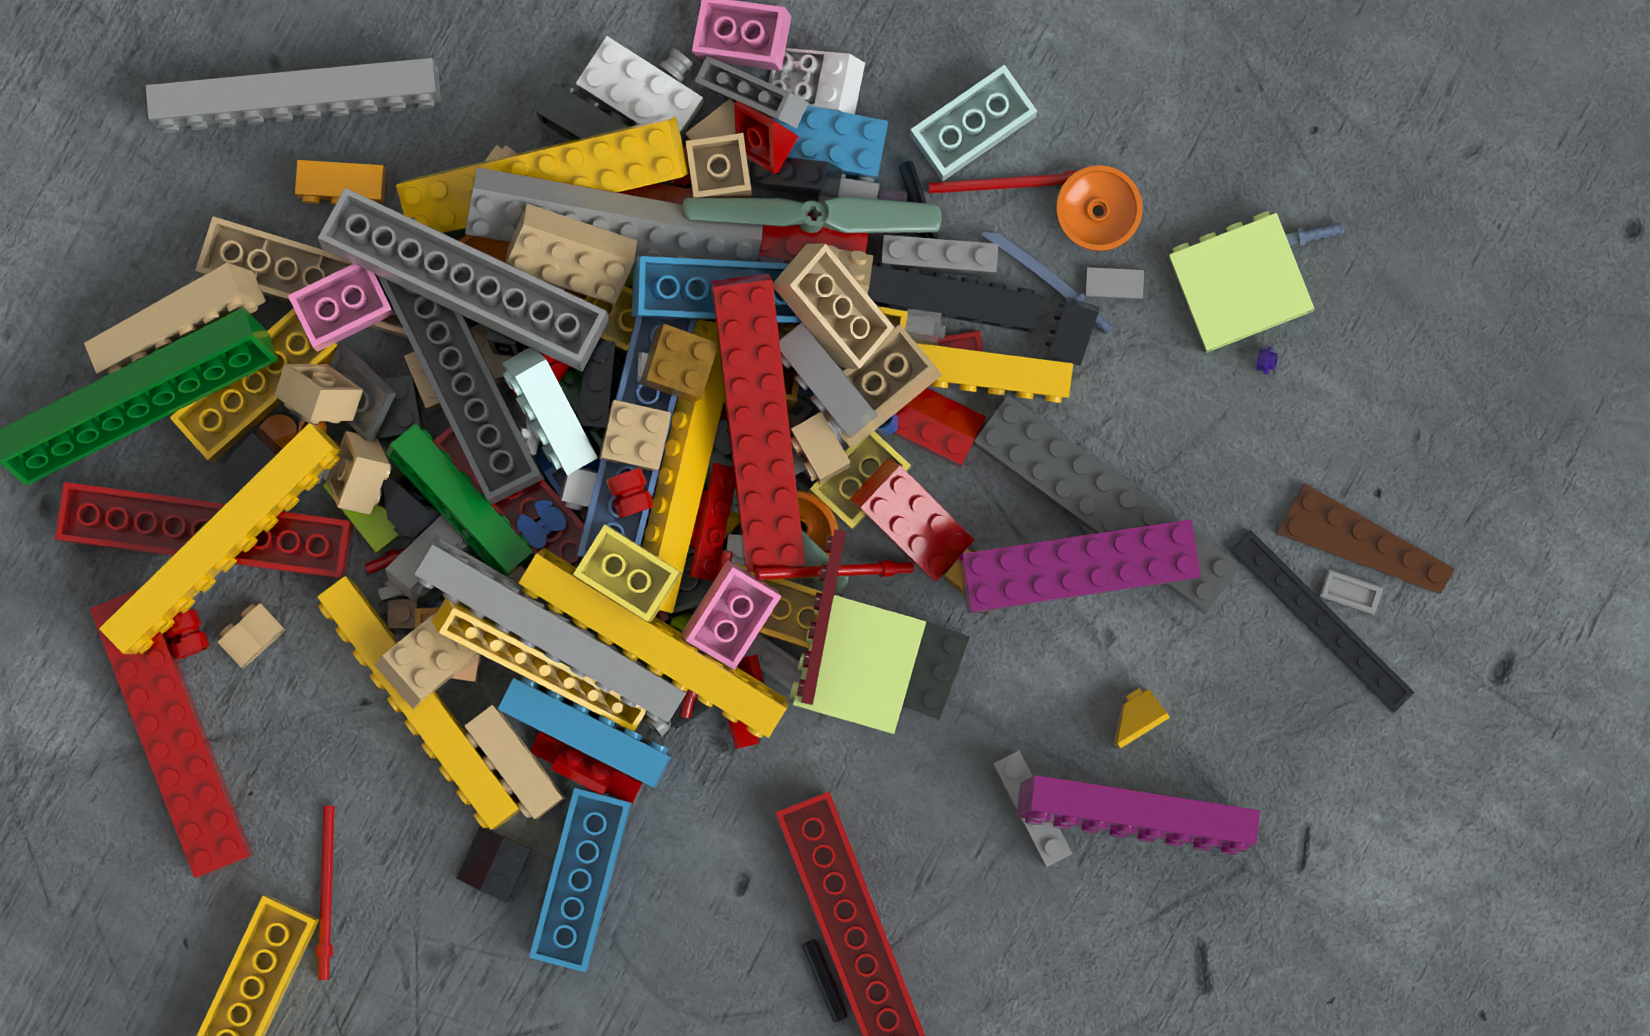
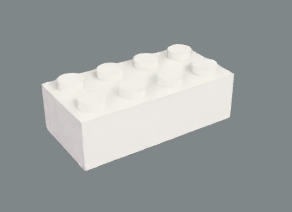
[576,36,704,138]

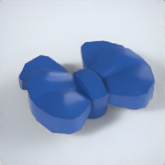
[517,500,567,549]

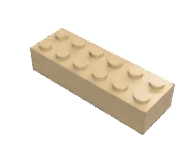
[84,263,266,376]
[375,566,526,709]

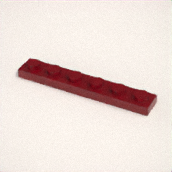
[797,529,846,705]

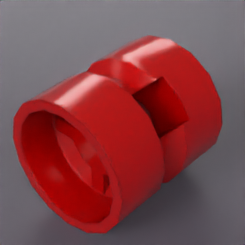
[606,468,655,519]
[165,609,211,660]

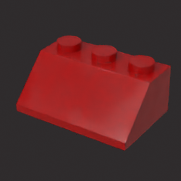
[886,388,986,468]

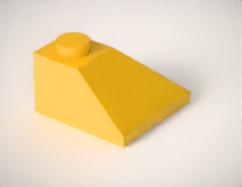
[1113,688,1170,749]

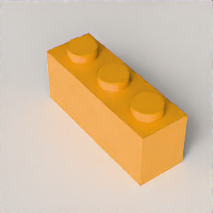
[295,160,386,205]

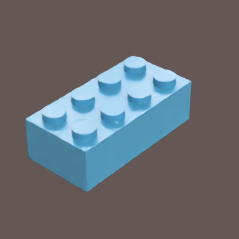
[772,105,888,182]

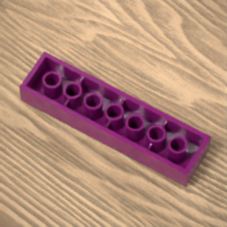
[958,519,1201,614]
[1017,775,1260,855]

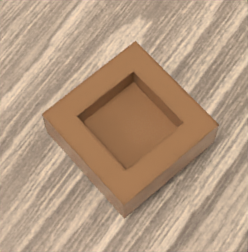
[388,599,418,629]

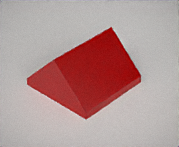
[734,101,799,174]

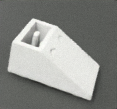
[768,48,865,114]

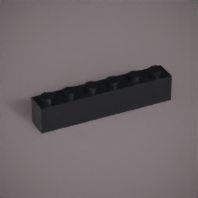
[868,263,1041,333]

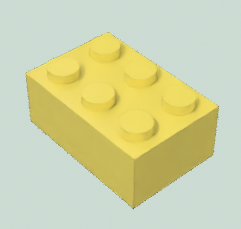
[810,431,911,531]
[573,525,682,622]

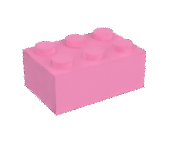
[692,0,792,71]
[288,264,395,352]
[681,560,781,670]

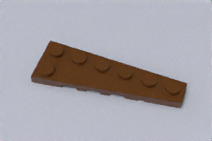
[1276,484,1455,594]

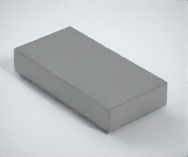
[1085,267,1144,300]
[1319,570,1383,615]

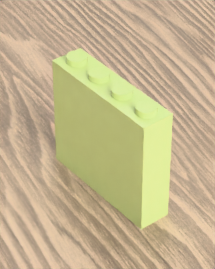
[1169,211,1315,353]
[789,595,926,734]

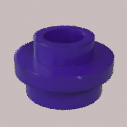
[1256,346,1278,375]

